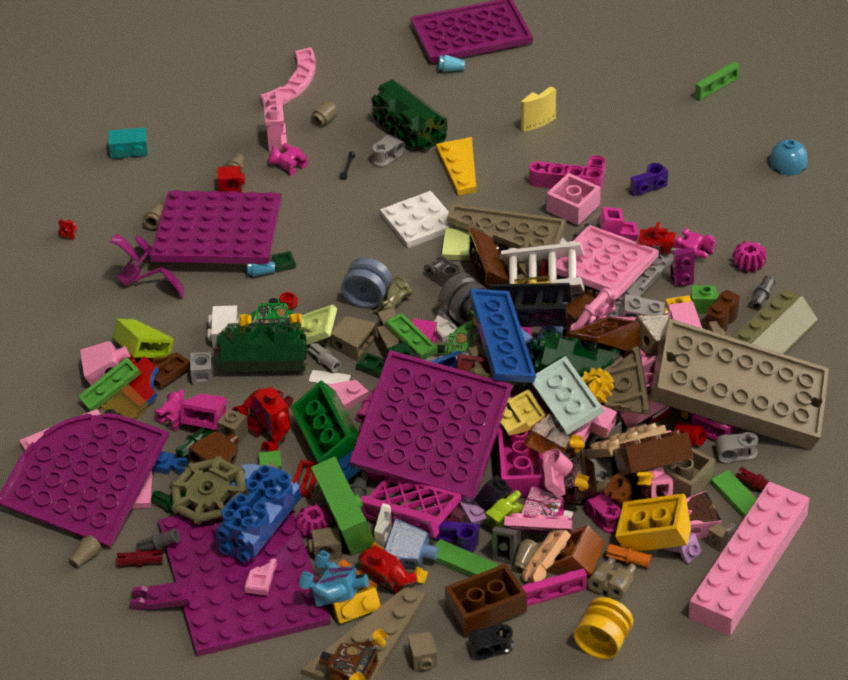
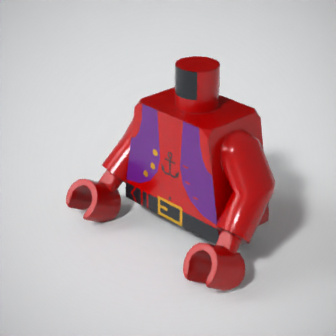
[232,387,290,452]

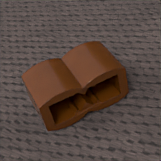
[706,290,740,332]

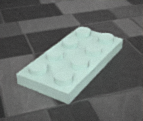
[532,356,604,435]

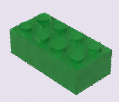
[290,380,359,463]

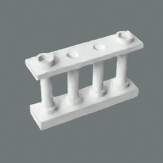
[501,241,585,295]

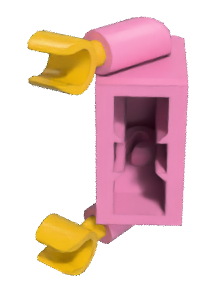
[637,466,673,499]

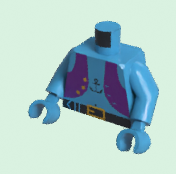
[299,550,369,606]

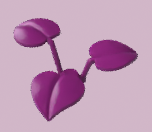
[110,234,184,299]

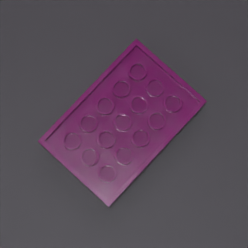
[411,0,533,63]

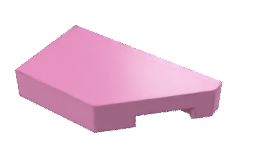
[245,559,277,596]

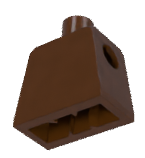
[187,432,239,473]

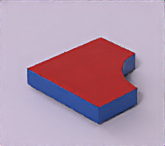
[120,356,160,411]

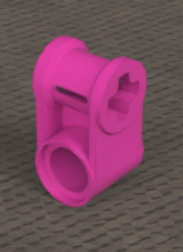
[584,493,621,534]

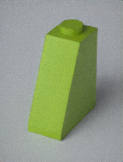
[112,319,174,358]

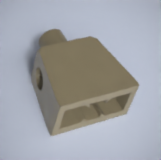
[331,316,377,362]

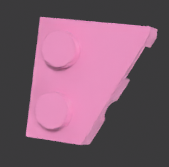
[327,380,369,410]

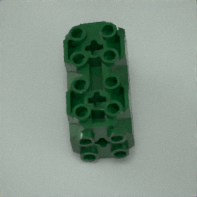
[371,79,447,150]
[216,322,307,372]
[529,331,621,377]

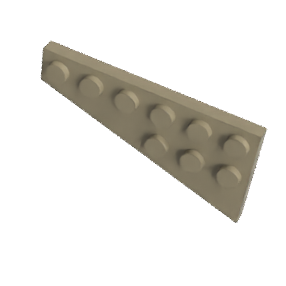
[302,587,426,680]

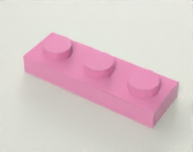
[504,513,573,532]

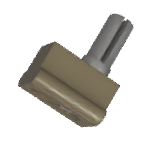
[708,523,736,552]

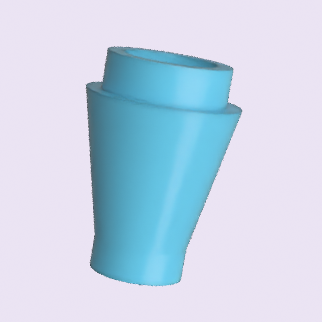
[438,54,465,72]

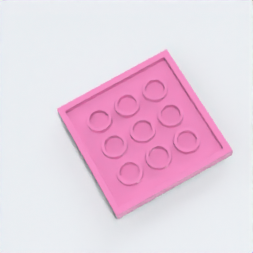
[556,225,659,297]

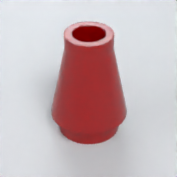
[674,422,707,446]

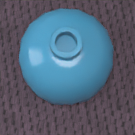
[769,139,808,176]

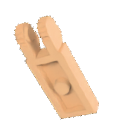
[522,530,571,583]

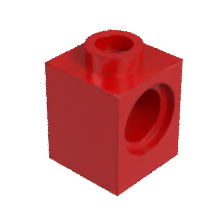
[217,166,245,192]

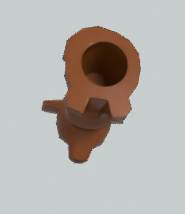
[604,473,633,510]

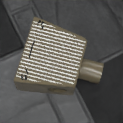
[635,315,671,354]

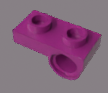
[670,248,695,287]

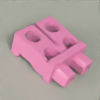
[263,94,287,152]

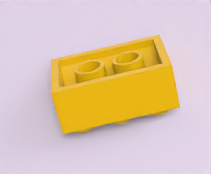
[615,493,691,552]

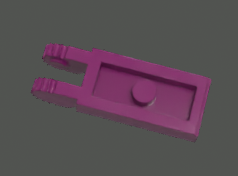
[129,580,193,610]

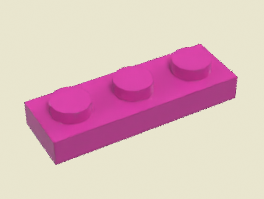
[522,569,587,607]

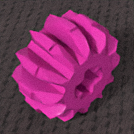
[733,241,767,273]
[296,503,333,539]

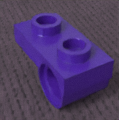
[630,163,668,196]
[434,521,479,553]

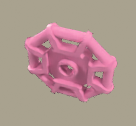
[569,287,620,344]

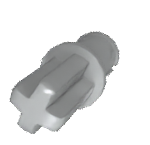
[308,343,342,372]

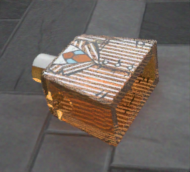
[524,414,573,455]

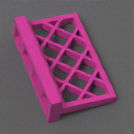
[360,476,462,538]

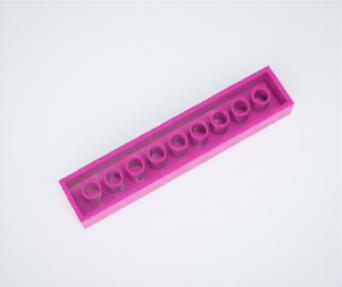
[497,327,546,496]

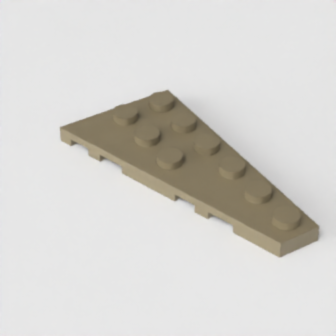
[447,204,566,262]

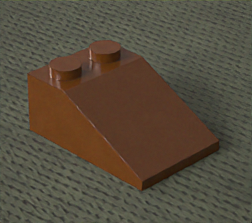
[566,316,641,353]

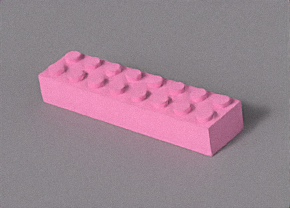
[689,482,809,636]

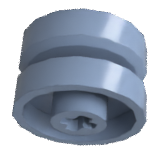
[341,257,391,309]

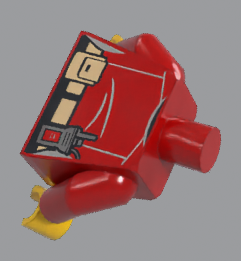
[358,541,428,594]

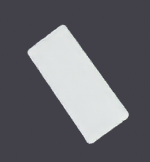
[309,370,351,384]

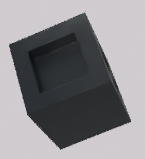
[474,475,513,511]

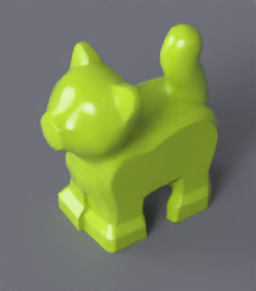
[485,490,524,530]

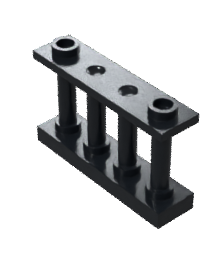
[489,283,572,327]

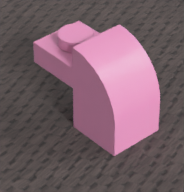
[572,405,617,444]

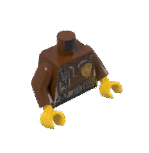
[319,629,388,680]

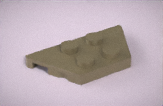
[604,346,651,415]

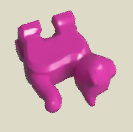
[268,143,308,176]
[674,228,716,259]
[154,390,185,432]

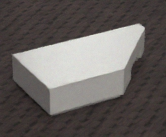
[434,308,458,342]
[374,503,392,547]

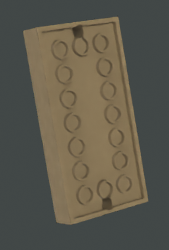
[650,318,829,450]

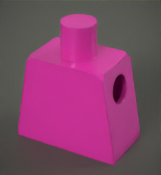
[181,394,227,430]

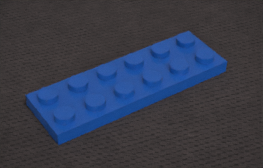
[468,288,536,383]

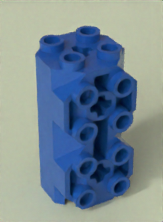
[215,465,301,563]

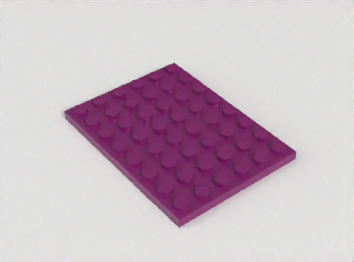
[158,504,331,657]

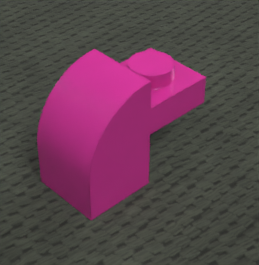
[599,207,639,241]

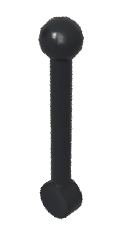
[340,151,356,180]

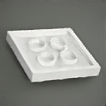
[380,191,459,249]

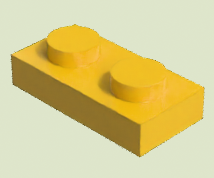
[332,585,381,624]

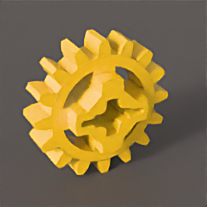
[581,367,615,405]

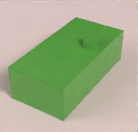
[311,456,374,555]

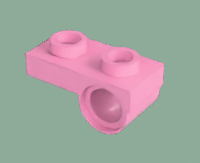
[542,449,573,498]

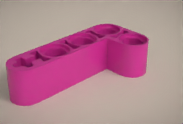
[529,155,605,191]

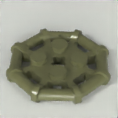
[169,456,246,525]

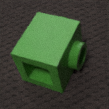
[691,285,720,314]

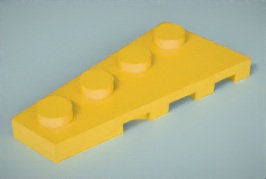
[436,137,476,196]

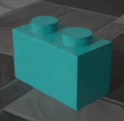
[109,127,148,159]

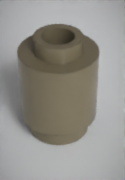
[311,101,338,127]

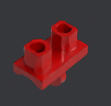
[638,222,676,254]

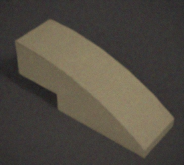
[377,308,400,358]

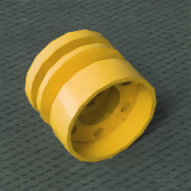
[573,597,634,660]

